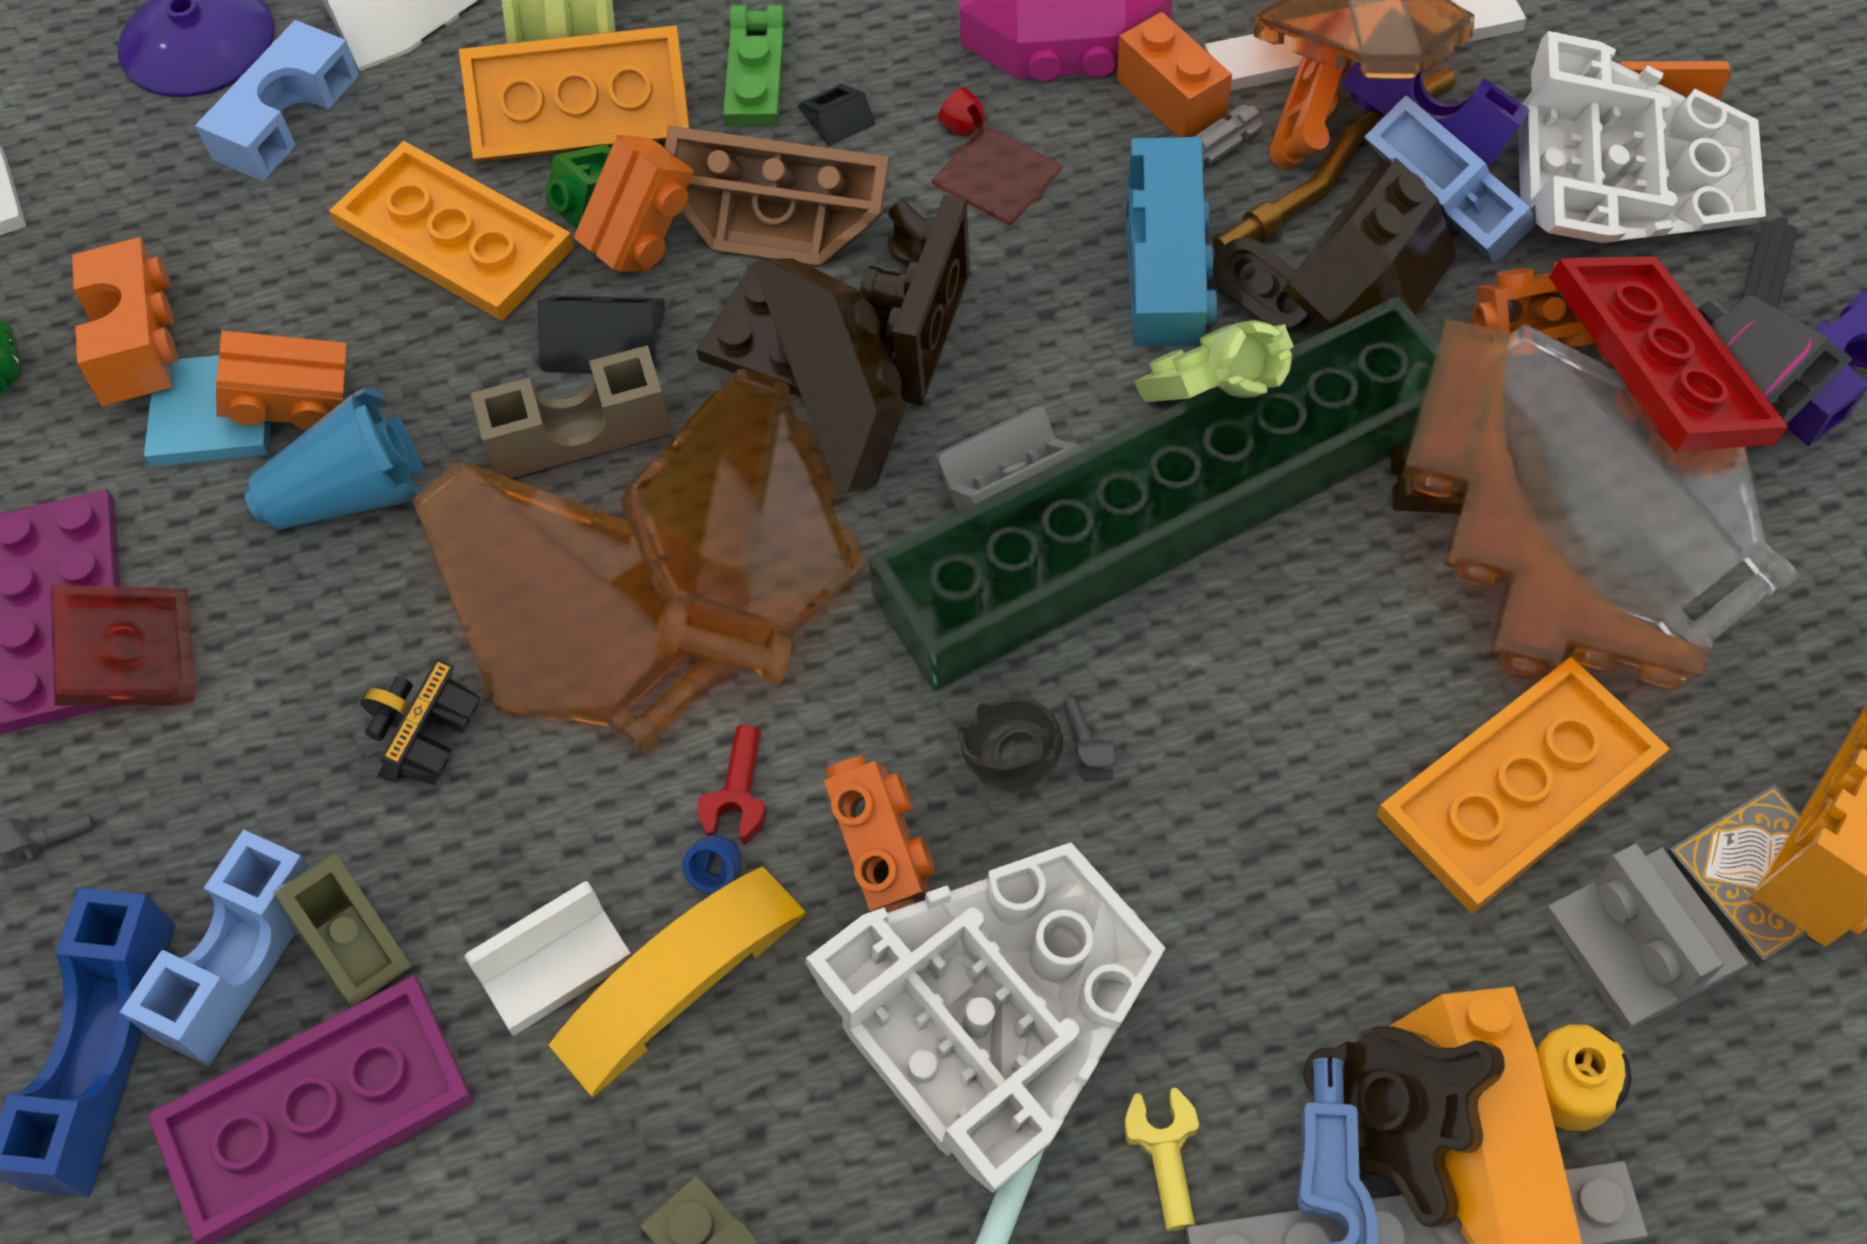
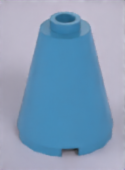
[245,386,427,530]

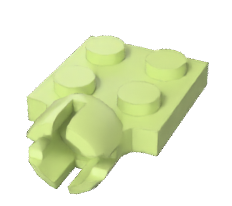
[1134,320,1294,402]

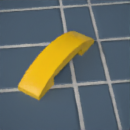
[548,866,807,1098]

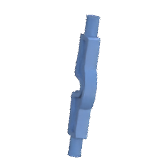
[1297,1058,1378,1244]

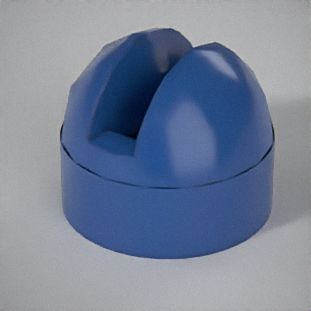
[683,834,742,894]

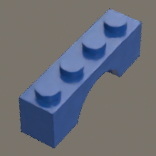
[0,888,176,1197]

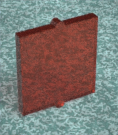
[932,124,1063,226]

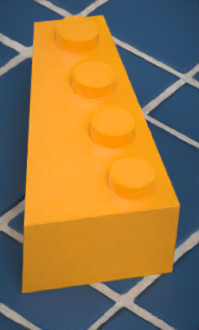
[1751,705,1867,947]

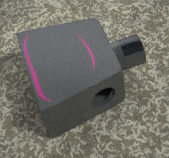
[1698,295,1853,447]

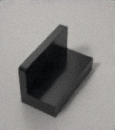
[538,295,665,373]

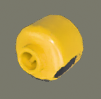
[1536,1024,1632,1131]

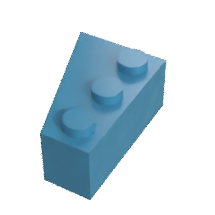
[1125,137,1217,346]

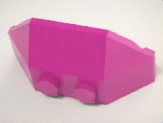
[959,0,1172,81]

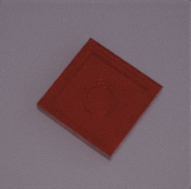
[50,585,196,706]

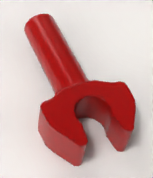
[697,725,767,845]

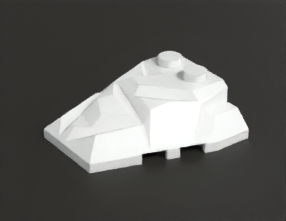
[1518,31,1766,243]
[806,842,1166,1193]

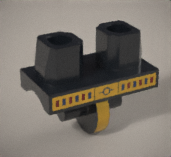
[360,658,480,785]

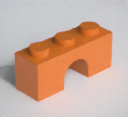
[72,237,178,407]

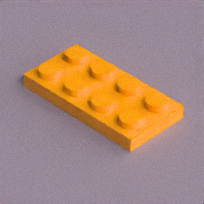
[459,25,690,162]
[329,141,575,321]
[1376,657,1670,915]

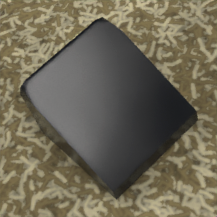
[798,83,875,146]

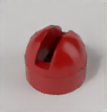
[937,87,985,136]

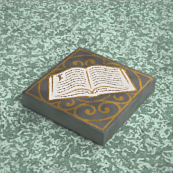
[1667,785,1808,967]

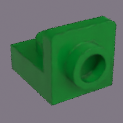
[546,144,611,229]

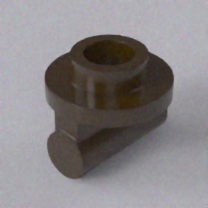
[888,200,926,266]

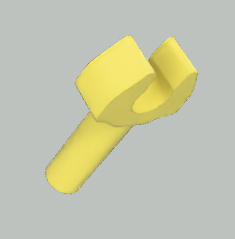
[1124,1088,1199,1232]

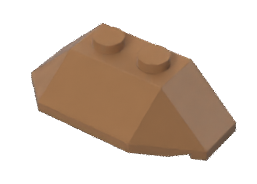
[665,125,891,266]

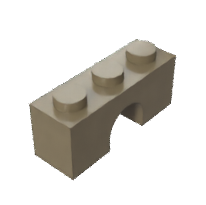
[470,345,673,482]

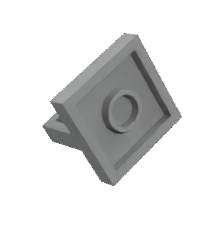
[1543,843,1748,1032]

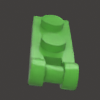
[723,4,786,126]

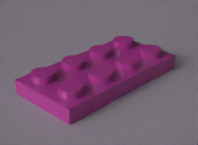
[0,489,128,734]
[147,975,475,1244]

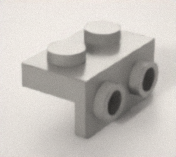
[935,406,1087,522]

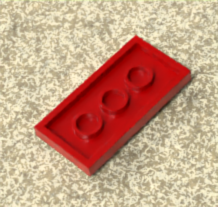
[1549,256,1788,452]

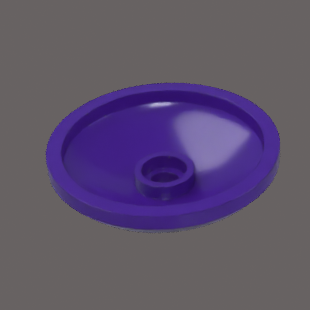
[118,0,275,97]

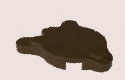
[1304,1026,1505,1228]

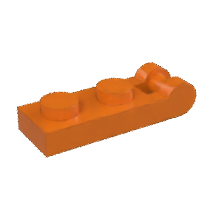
[1269,15,1359,169]

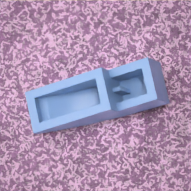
[1364,95,1537,263]

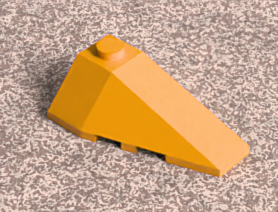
[1390,987,1582,1244]

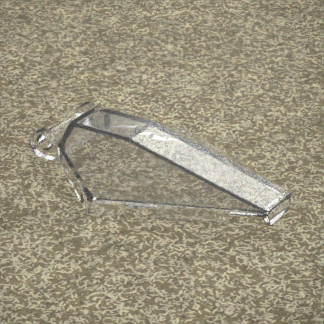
[1472,324,1799,661]

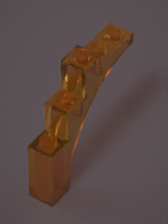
[1401,318,1709,688]

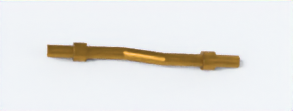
[1213,67,1455,253]

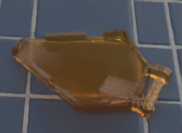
[1254,0,1475,79]
[620,369,866,685]
[412,460,737,756]

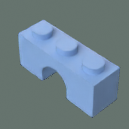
[195,20,359,181]
[120,829,310,1067]

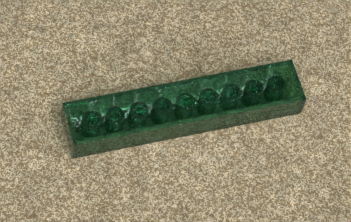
[868,296,1471,692]

